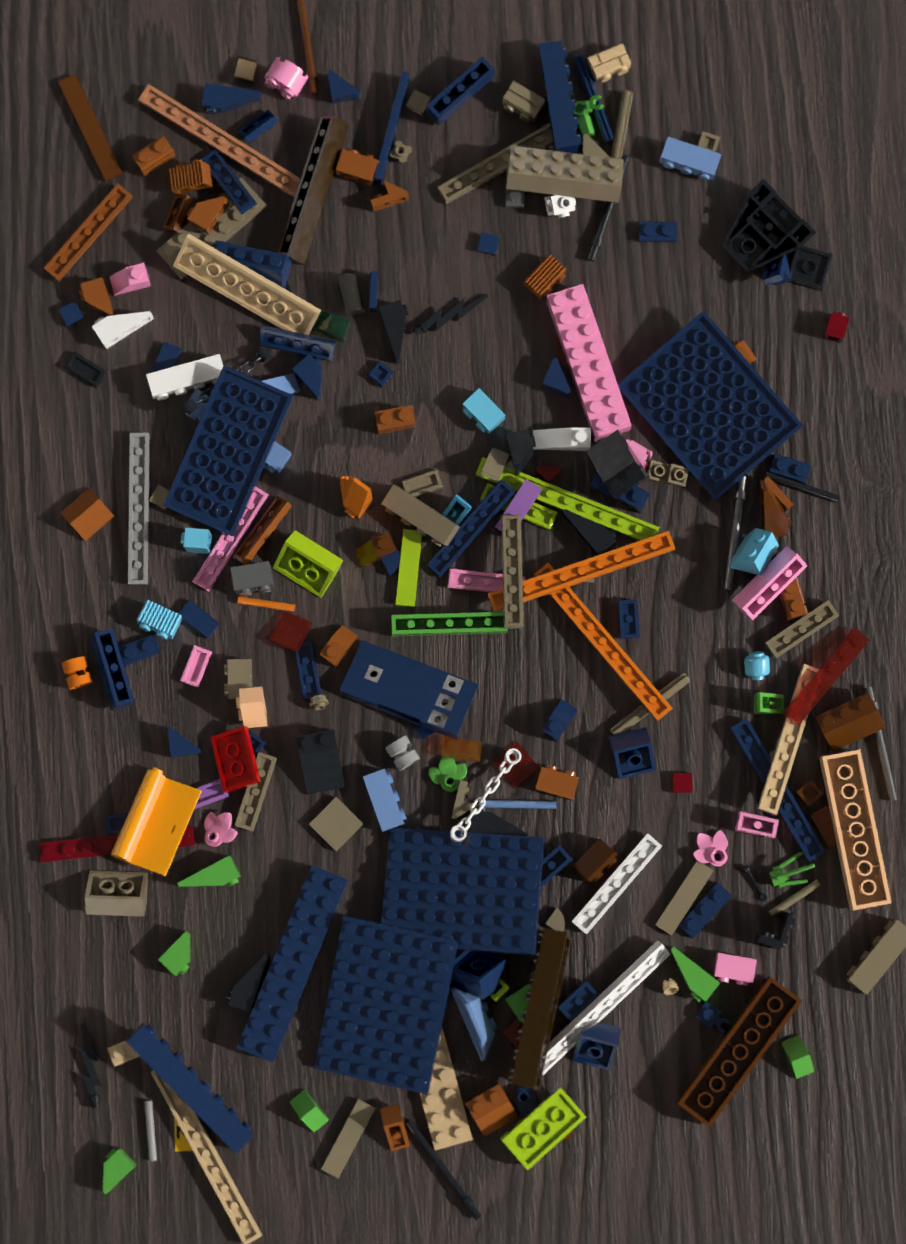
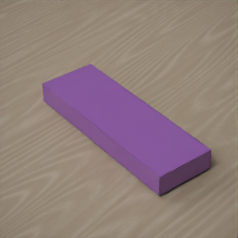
[495,479,542,531]

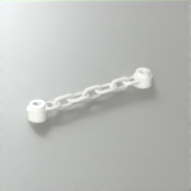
[450,749,521,842]

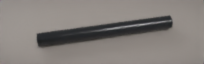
[764,471,839,503]

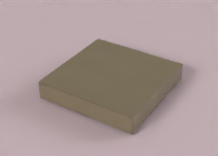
[309,797,363,852]

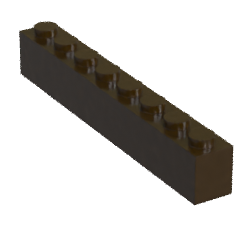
[277,115,349,265]

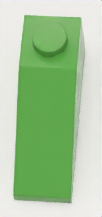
[177,856,241,887]
[669,946,720,1002]

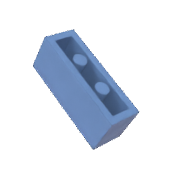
[659,137,721,181]
[363,769,407,832]

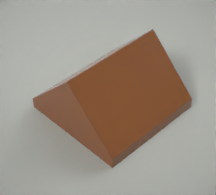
[61,488,114,541]

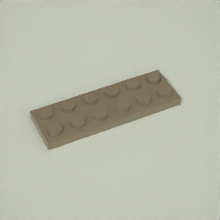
[157,178,267,280]

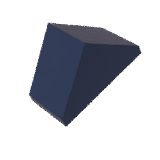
[328,70,361,104]
[542,357,571,397]
[168,727,202,758]

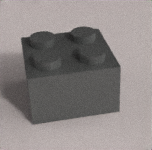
[230,561,275,597]

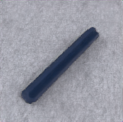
[574,54,613,143]

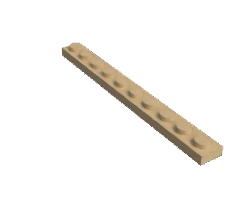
[150,1070,262,1244]

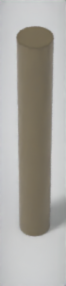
[768,879,821,918]

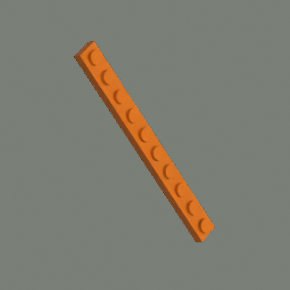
[488,531,675,612]
[534,563,672,721]

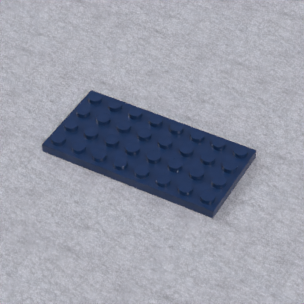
[163,365,294,537]

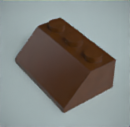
[815,693,886,751]

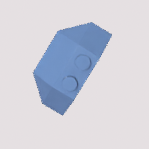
[450,987,497,1062]

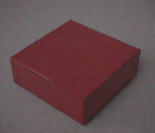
[672,773,693,793]

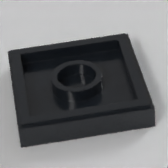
[788,246,833,291]

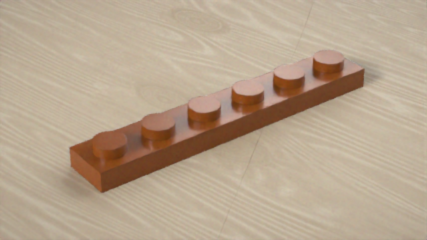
[44,184,133,281]

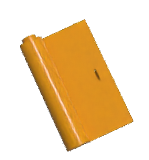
[111,767,202,876]

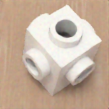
[544,195,576,218]

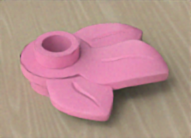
[204,812,238,847]
[693,830,728,867]

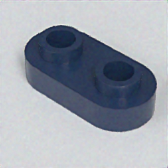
[514,1088,538,1119]

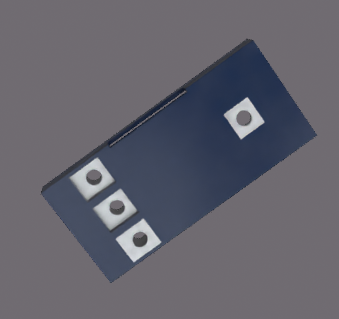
[339,640,479,740]

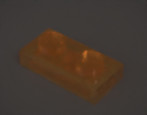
[441,736,482,762]

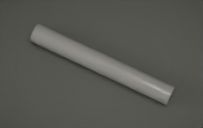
[144,1101,157,1161]

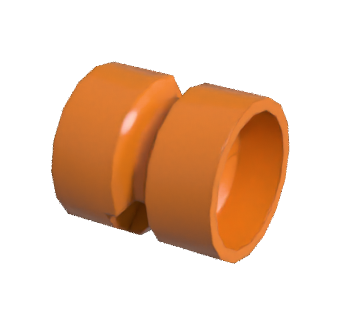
[62,656,93,690]

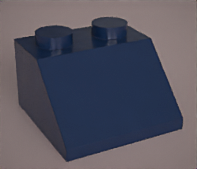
[609,727,656,780]
[452,951,506,999]

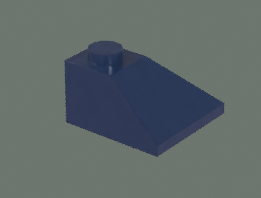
[572,1023,621,1070]

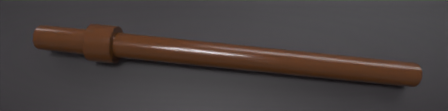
[297,0,318,94]

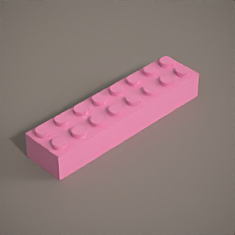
[546,284,632,442]

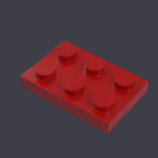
[210,726,261,793]

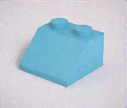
[728,528,779,576]

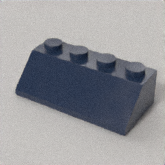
[214,240,292,289]

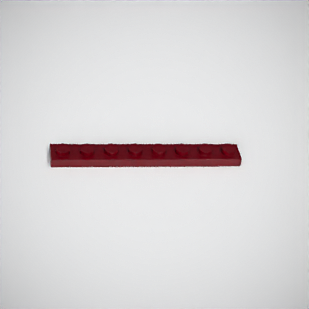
[39,826,195,863]

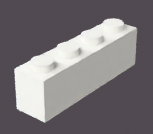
[146,354,223,401]

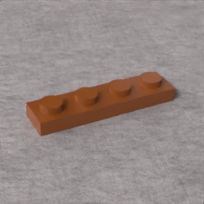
[232,496,292,565]

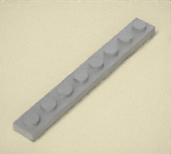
[128,433,150,585]

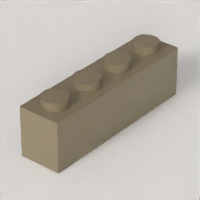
[381,484,460,546]
[846,919,906,995]

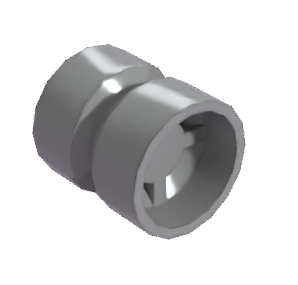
[385,736,420,771]

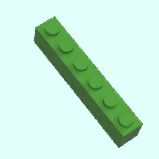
[392,612,508,637]

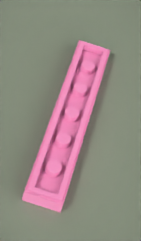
[192,486,269,592]

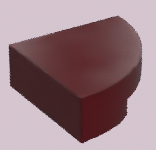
[535,465,562,483]

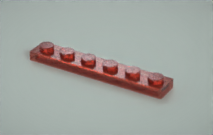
[783,627,870,725]

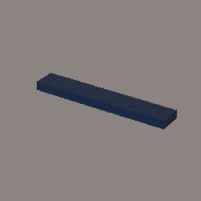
[374,72,410,184]
[426,479,516,578]

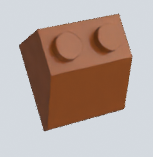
[465,1083,518,1137]

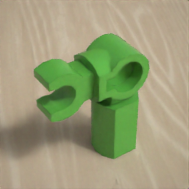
[573,95,604,138]

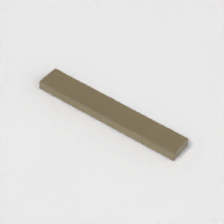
[501,515,524,629]

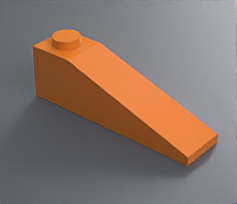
[340,475,373,519]

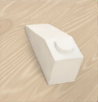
[92,311,154,349]
[533,427,591,451]

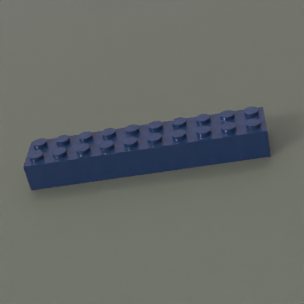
[237,865,349,1063]

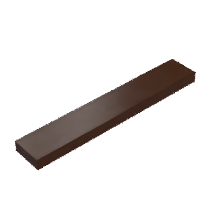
[58,74,123,182]

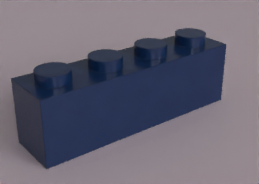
[426,56,495,126]
[90,628,134,711]

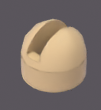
[662,978,679,995]

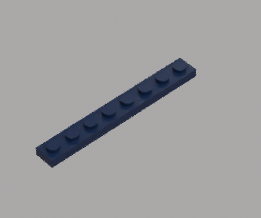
[730,718,826,862]

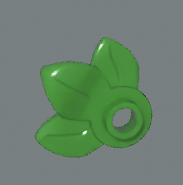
[428,755,467,792]

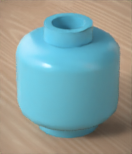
[744,651,770,680]

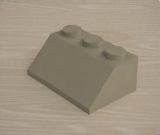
[85,871,148,917]

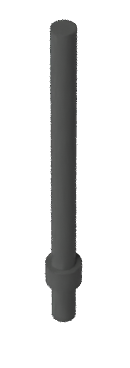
[864,687,897,801]

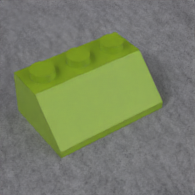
[273,530,344,598]

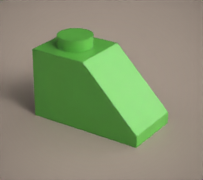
[158,931,191,976]
[103,1148,136,1195]

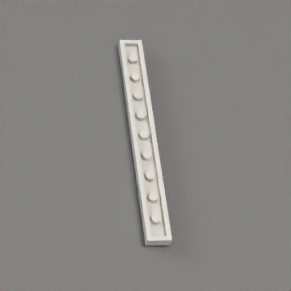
[543,940,670,1075]

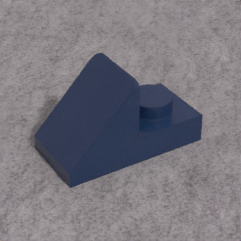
[763,255,791,286]

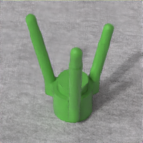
[769,851,815,888]

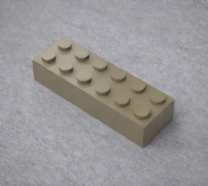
[506,146,624,203]

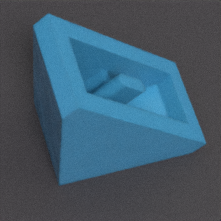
[442,495,472,525]

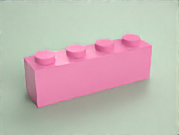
[732,546,807,620]

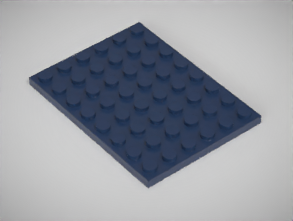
[618,310,803,501]
[381,828,545,955]
[314,915,459,1095]

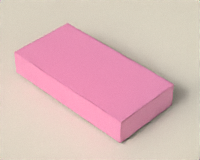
[180,645,212,688]

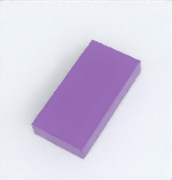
[194,779,229,810]

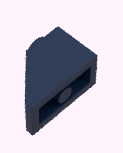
[292,354,323,400]
[541,700,578,742]

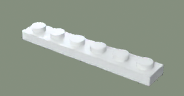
[571,833,662,934]

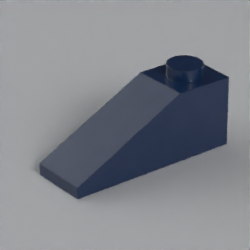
[202,83,262,114]

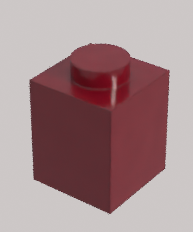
[823,311,850,343]

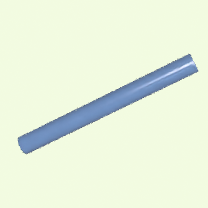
[479,800,557,809]

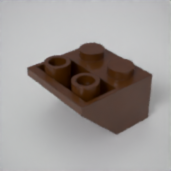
[572,838,618,883]

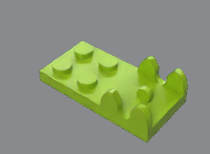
[501,1087,586,1170]

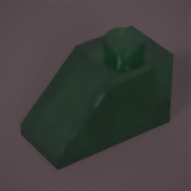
[312,312,351,342]

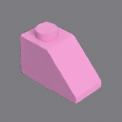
[110,263,151,296]

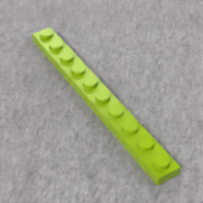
[475,457,660,541]

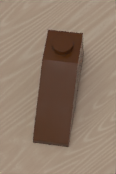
[760,480,791,537]

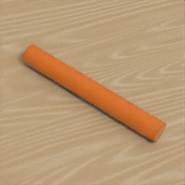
[237,596,295,612]

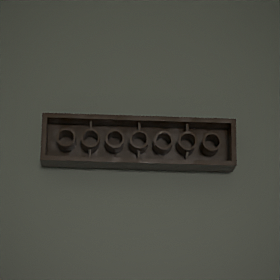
[509,928,571,1092]

